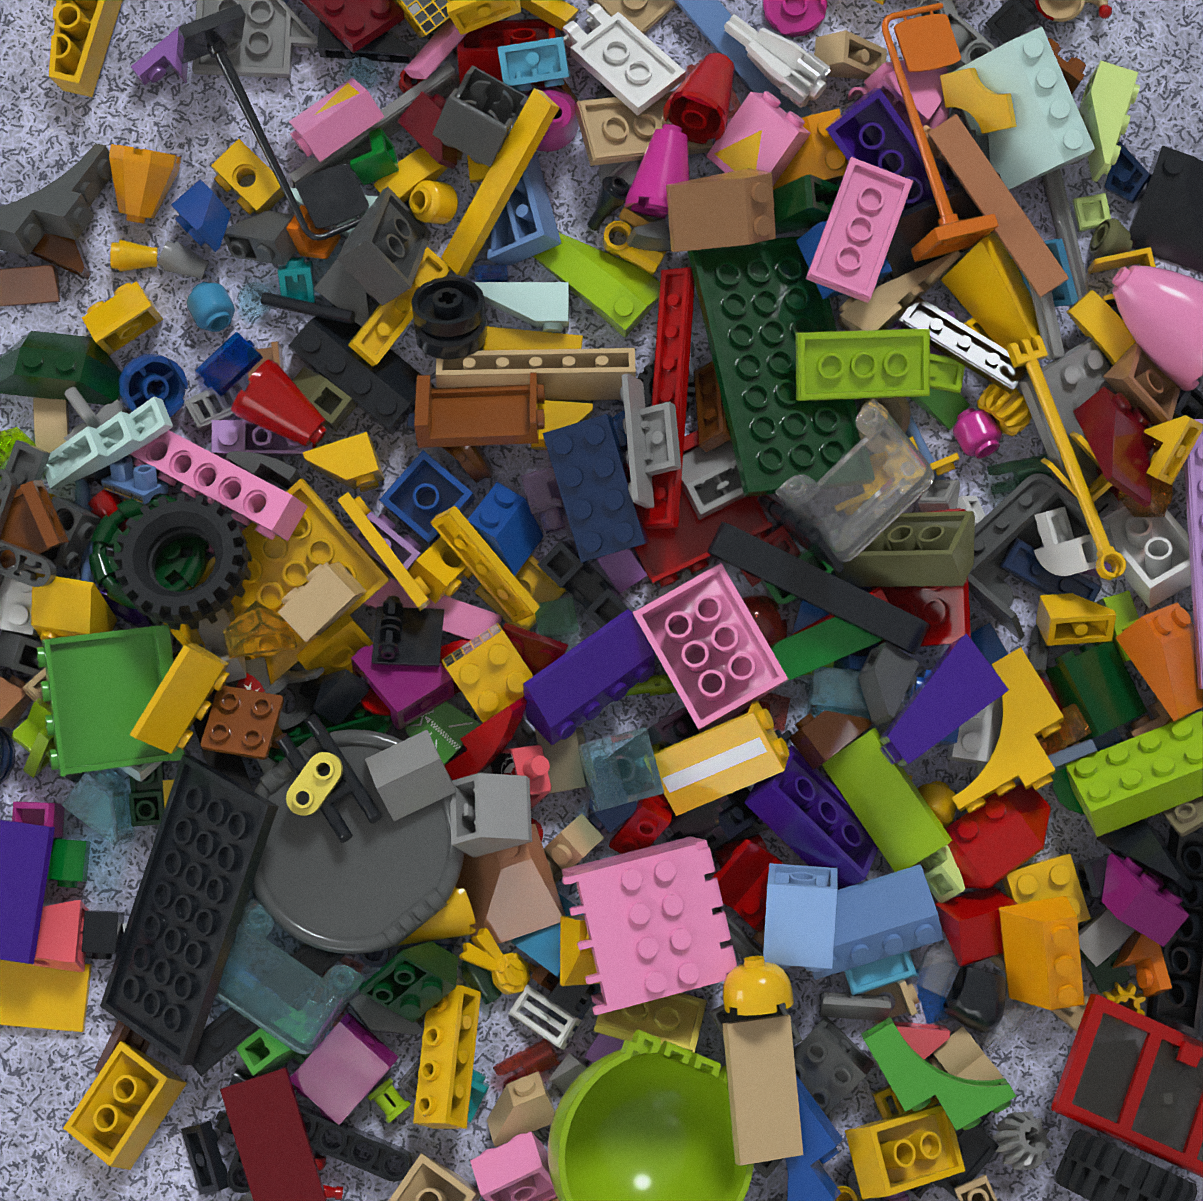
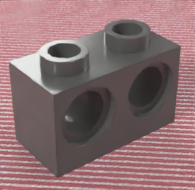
[40,496,101,577]

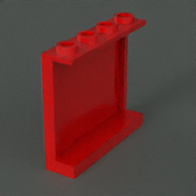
[626,430,773,588]

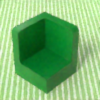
[350,127,399,186]

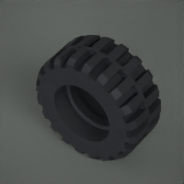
[1055,1129,1197,1201]

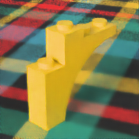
[952,647,1064,813]

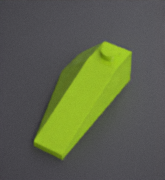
[532,232,660,338]

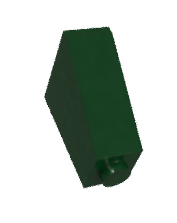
[773,174,839,235]

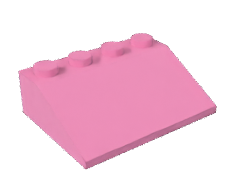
[633,563,788,733]

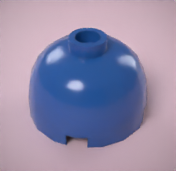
[119,354,188,417]

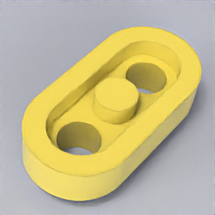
[286,752,343,816]

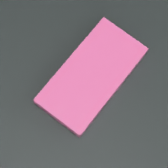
[806,157,913,303]

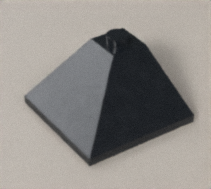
[1129,146,1203,273]

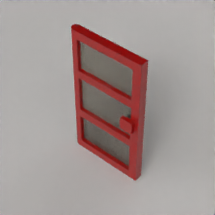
[1051,994,1203,1178]

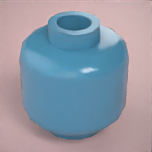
[186,282,235,332]

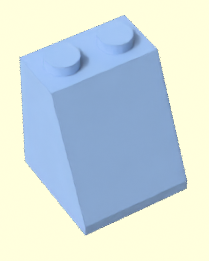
[763,863,837,972]

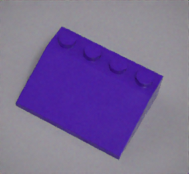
[0,819,55,964]

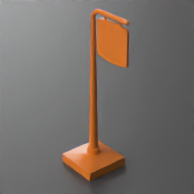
[882,3,999,262]

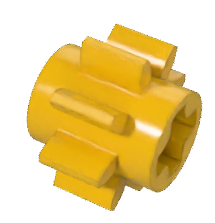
[1103,982,1146,1025]

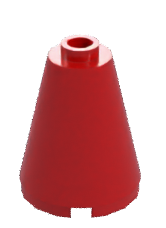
[663,53,735,144]
[231,359,327,447]

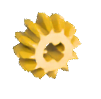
[977,384,1032,436]

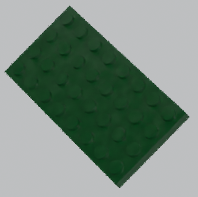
[687,236,874,497]

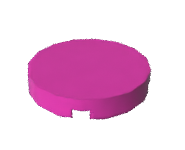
[763,0,828,37]

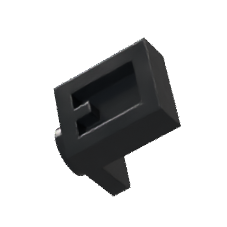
[985,0,1040,44]

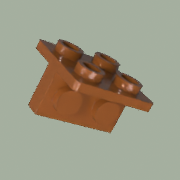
[200,686,284,760]

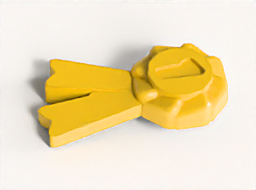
[459,928,531,995]

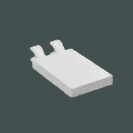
[562,3,686,116]

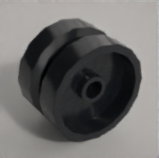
[411,277,487,360]

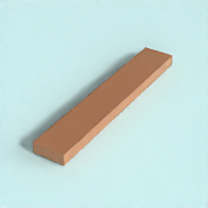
[928,114,1069,298]

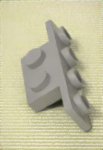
[620,373,681,509]

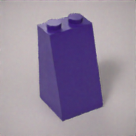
[879,634,1009,767]

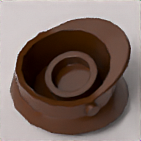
[442,446,493,483]

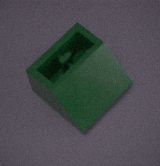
[359,941,458,1023]

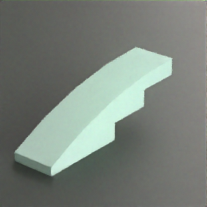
[44,396,173,490]

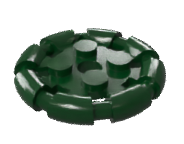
[89,495,209,609]

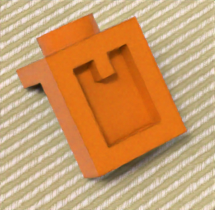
[286,205,341,259]

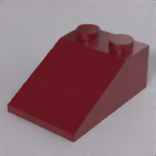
[1073,386,1154,508]

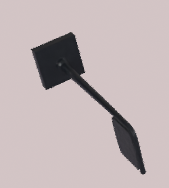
[177,4,369,241]

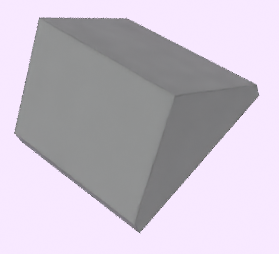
[365,730,457,822]

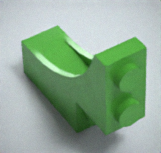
[861,1017,1017,1131]

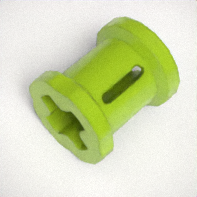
[367,1077,412,1123]

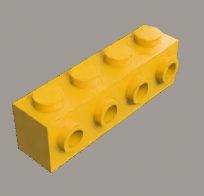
[413,985,481,1129]

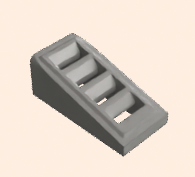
[184,373,249,433]

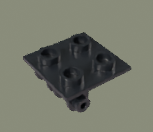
[372,596,444,667]

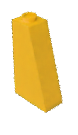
[941,232,1040,352]

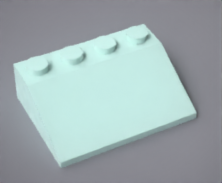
[953,27,1095,191]

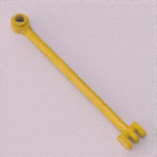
[1007,335,1126,580]

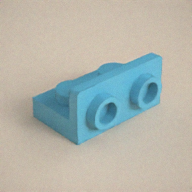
[498,37,571,92]

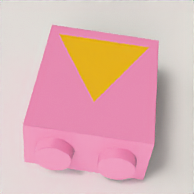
[289,77,384,162]
[706,91,811,186]

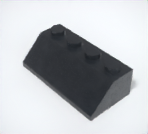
[288,304,434,435]

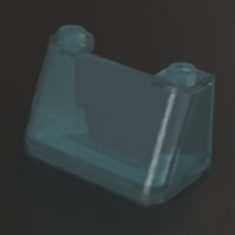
[215,899,365,1054]

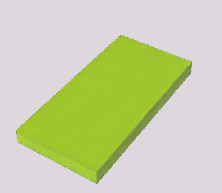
[796,328,930,401]
[822,727,952,872]

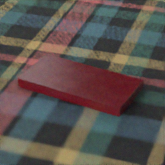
[220,1067,327,1201]

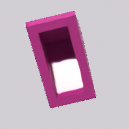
[12,801,65,837]

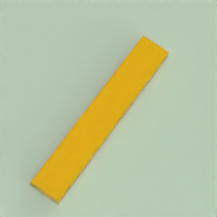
[441,88,560,277]

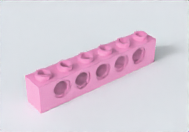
[129,430,308,541]

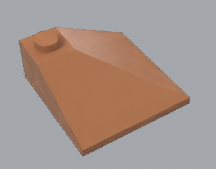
[456,824,566,948]

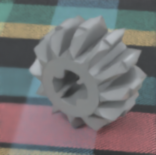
[992,1111,1053,1171]

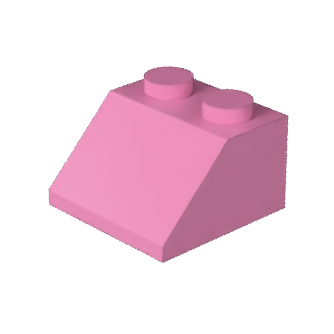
[470,1132,557,1201]

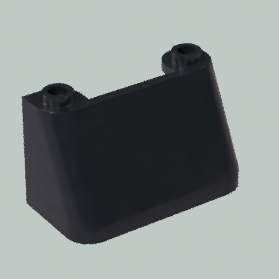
[604,707,759,851]

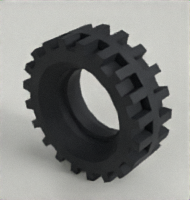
[113,493,252,630]

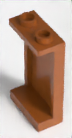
[414,372,545,448]
[0,480,69,569]

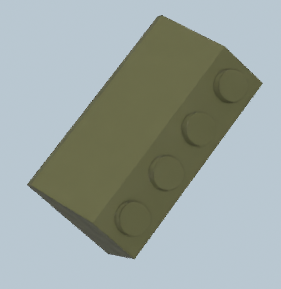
[832,511,975,588]

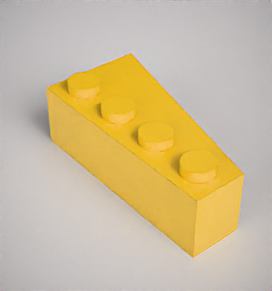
[49,0,123,97]

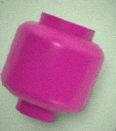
[952,408,1002,459]

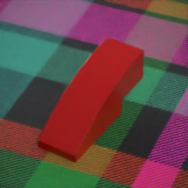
[445,696,527,780]

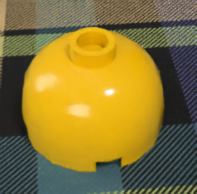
[723,956,794,1016]

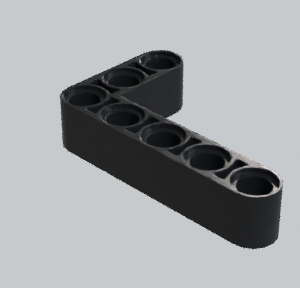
[227,1104,413,1193]

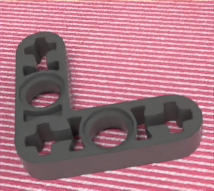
[0,469,56,587]

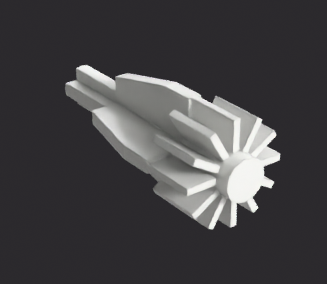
[724,14,831,108]

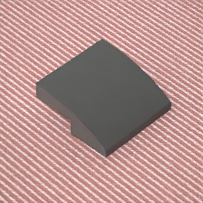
[226,451,301,489]

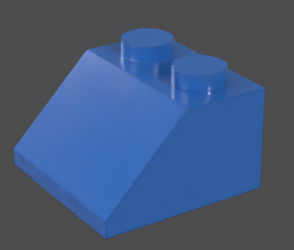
[467,482,544,576]

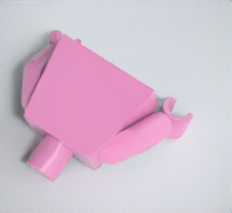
[848,60,949,136]

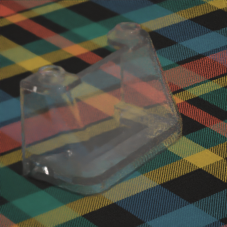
[775,399,935,562]

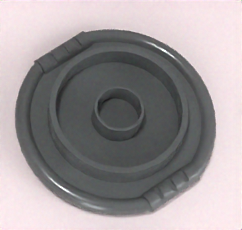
[251,729,464,954]

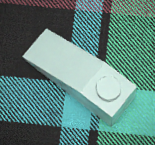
[474,282,569,333]

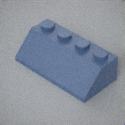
[811,864,944,980]

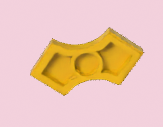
[940,68,1017,134]

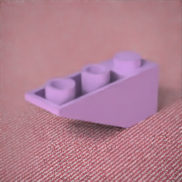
[211,420,312,459]

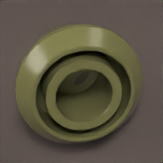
[1090,218,1133,259]

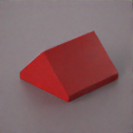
[935,886,1018,967]

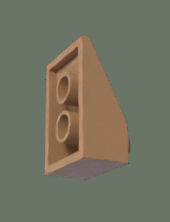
[666,168,776,252]

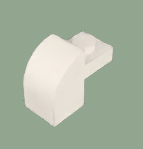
[1034,506,1105,576]

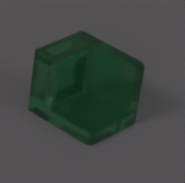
[535,597,579,638]

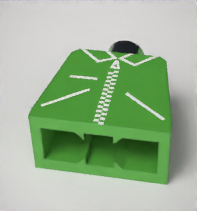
[404,701,480,766]

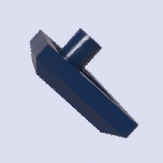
[1104,142,1150,204]

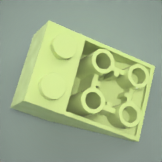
[1079,60,1140,182]

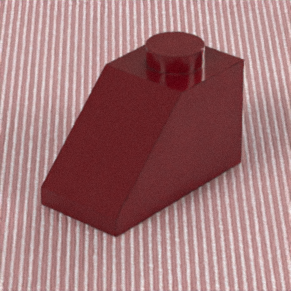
[398,91,457,169]

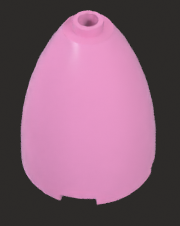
[1112,265,1203,391]

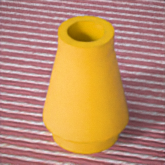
[110,239,158,272]

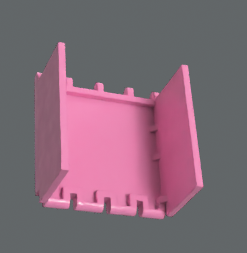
[562,836,737,1015]

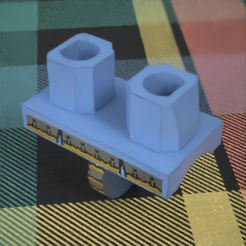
[101,456,169,504]

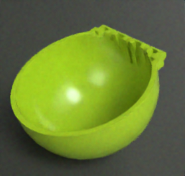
[548,1029,754,1201]

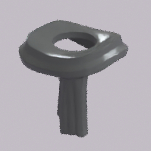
[264,667,325,730]

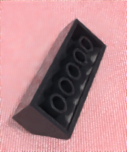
[1146,825,1203,1037]

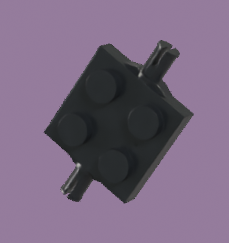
[909,1111,999,1199]

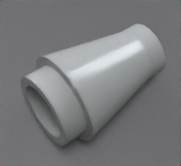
[158,241,209,280]

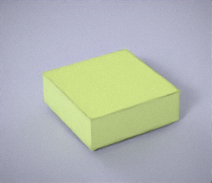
[1072,193,1111,232]

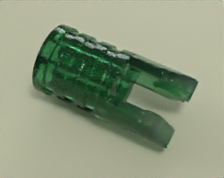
[987,453,1052,495]

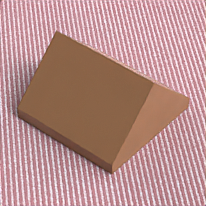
[1103,342,1181,425]

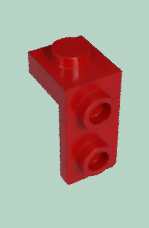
[609,781,673,854]

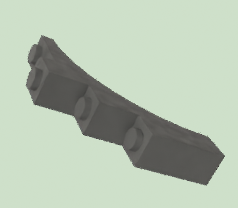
[0,143,112,256]

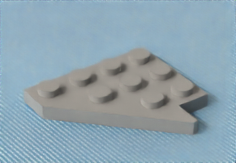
[192,0,318,78]
[1018,338,1117,491]

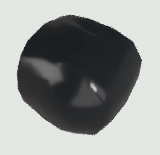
[943,964,1006,1033]

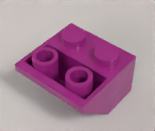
[1102,853,1189,947]

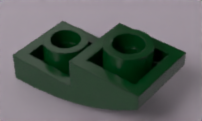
[128,762,165,827]

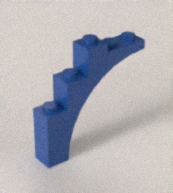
[785,1075,843,1201]

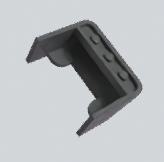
[968,473,1116,640]

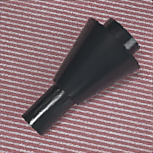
[587,176,630,231]

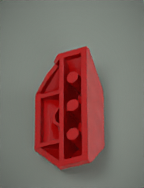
[945,784,1051,889]

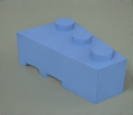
[487,153,561,267]

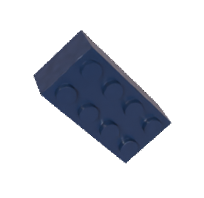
[543,414,649,563]

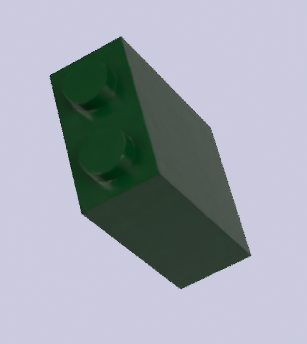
[1045,640,1148,743]

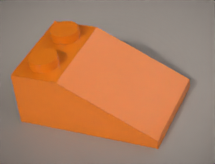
[1116,602,1203,721]

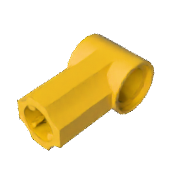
[602,221,667,275]

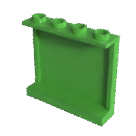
[37,624,185,777]

